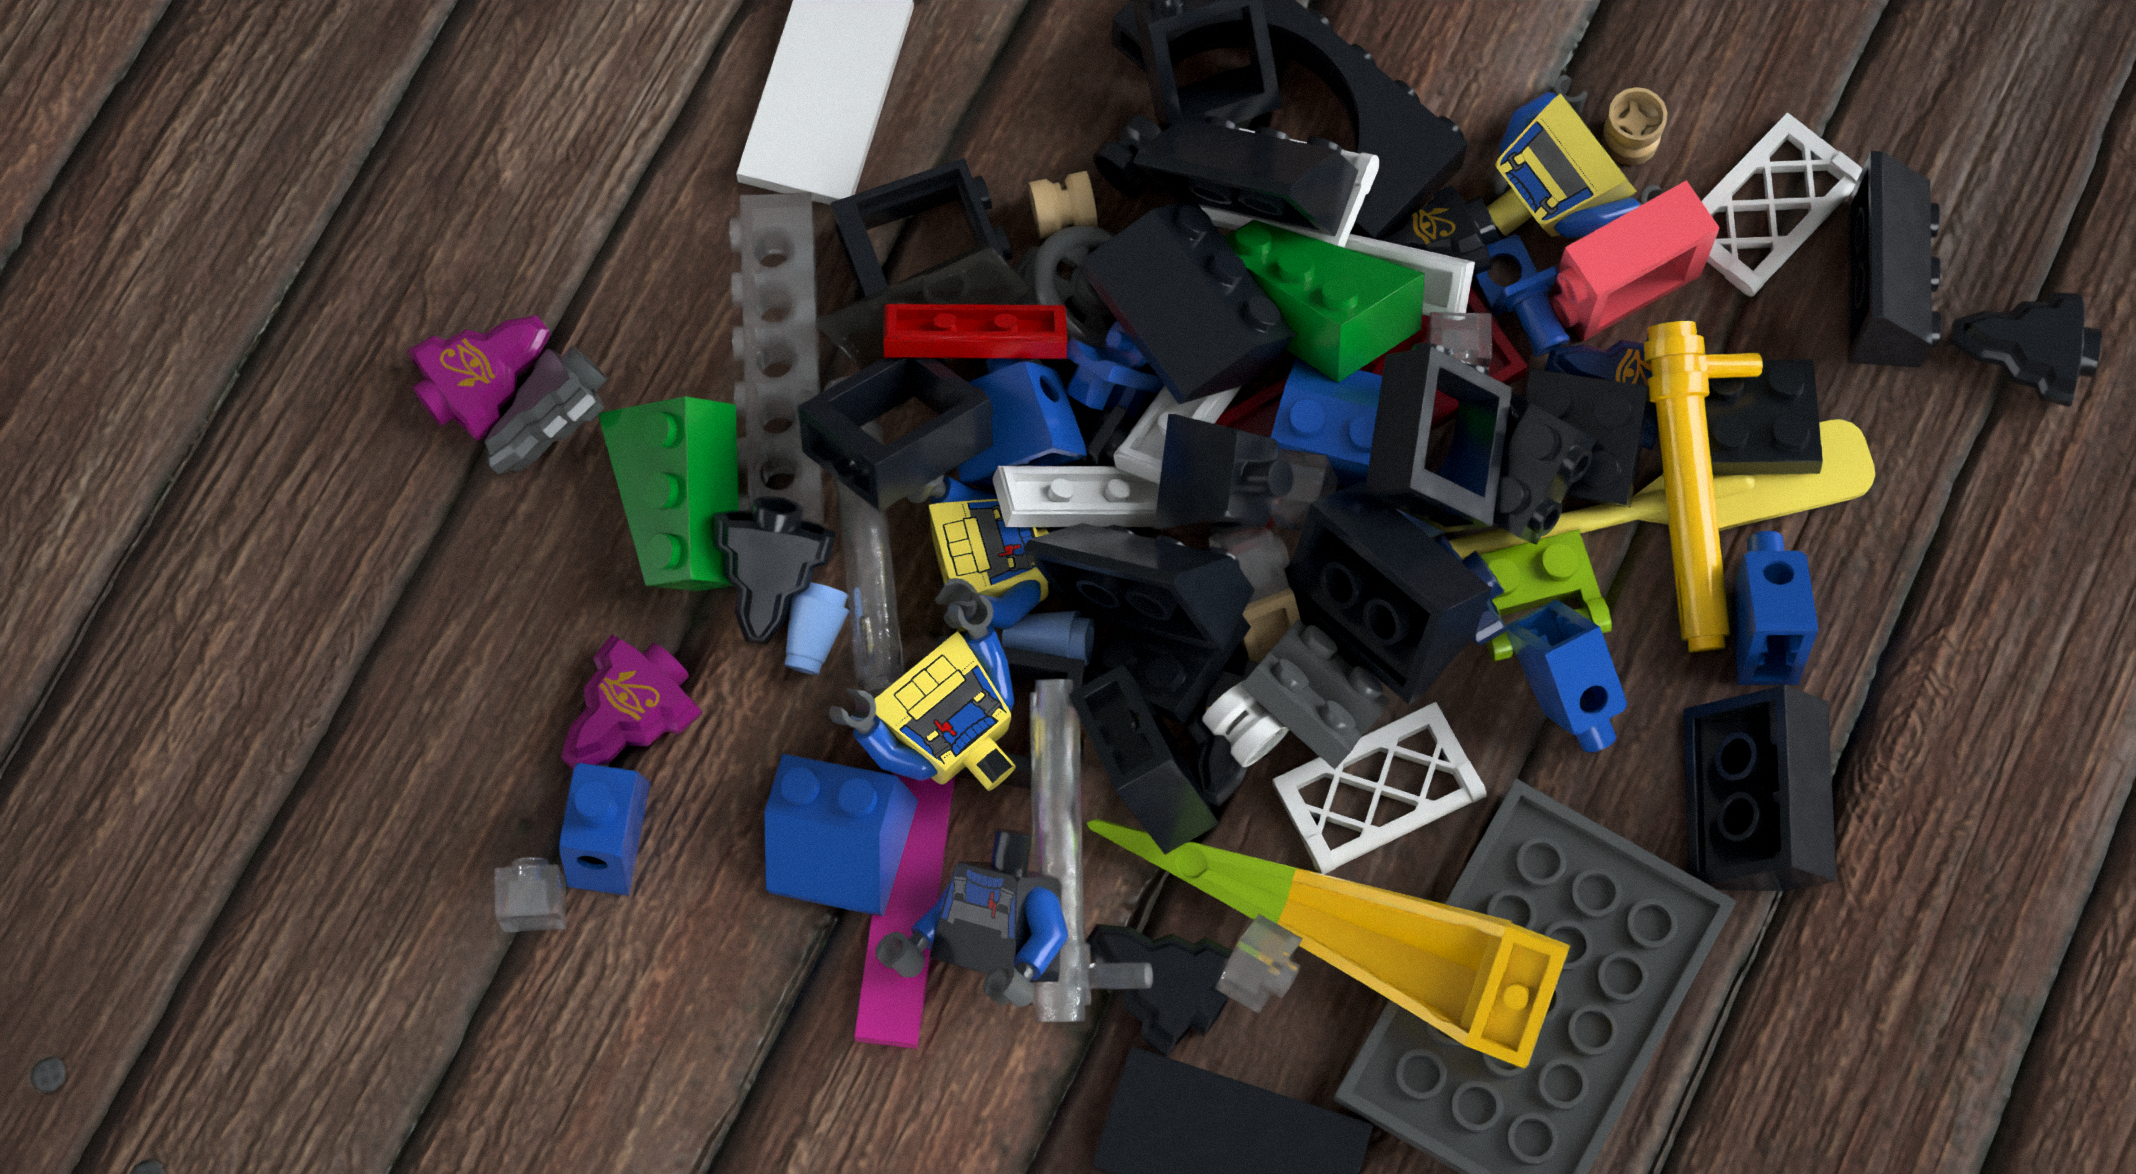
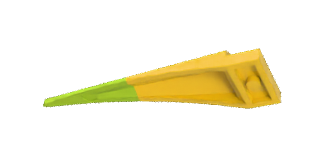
[1087,819,1570,1069]

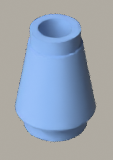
[784,582,849,676]
[1002,610,1095,666]

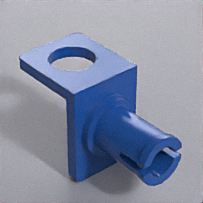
[1473,234,1570,357]

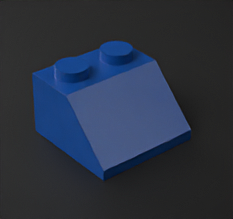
[1270,356,1382,487]
[764,754,918,917]

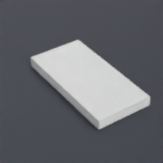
[736,0,914,205]

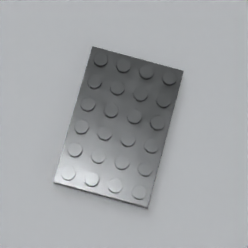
[1333,778,1737,1174]

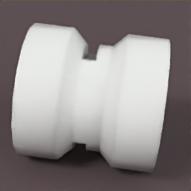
[1202,680,1289,767]

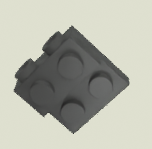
[1241,619,1390,770]

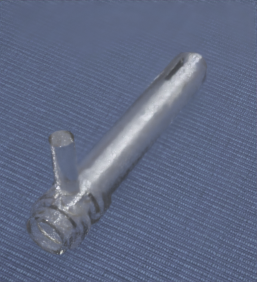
[793,376,905,699]
[1029,679,1153,1022]

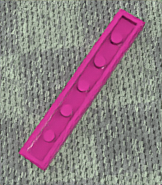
[854,773,956,1049]

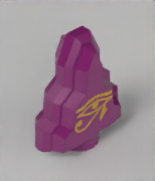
[408,315,550,441]
[561,634,703,771]

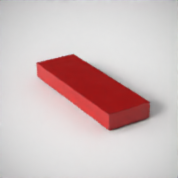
[884,304,1067,359]

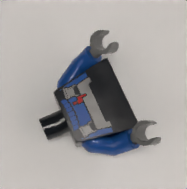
[875,829,1068,1007]

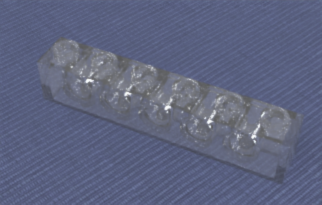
[730,192,825,526]

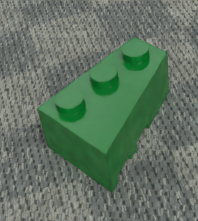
[1223,219,1425,383]
[598,396,739,591]

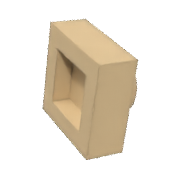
[1240,583,1301,663]

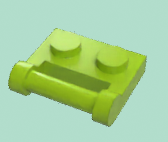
[1480,529,1612,662]

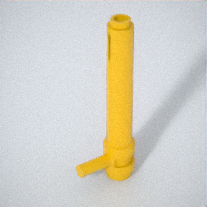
[1643,321,1763,652]

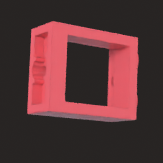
[1550,180,1720,342]

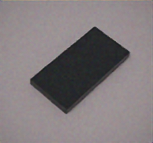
[1092,1046,1374,1174]

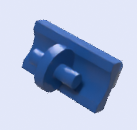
[1065,321,1165,418]

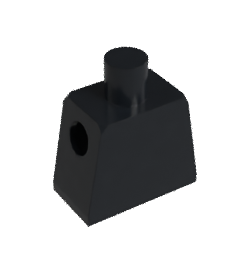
[1154,414,1294,538]

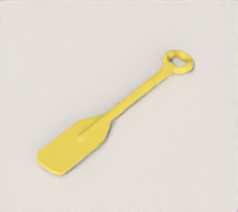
[1448,419,1875,559]

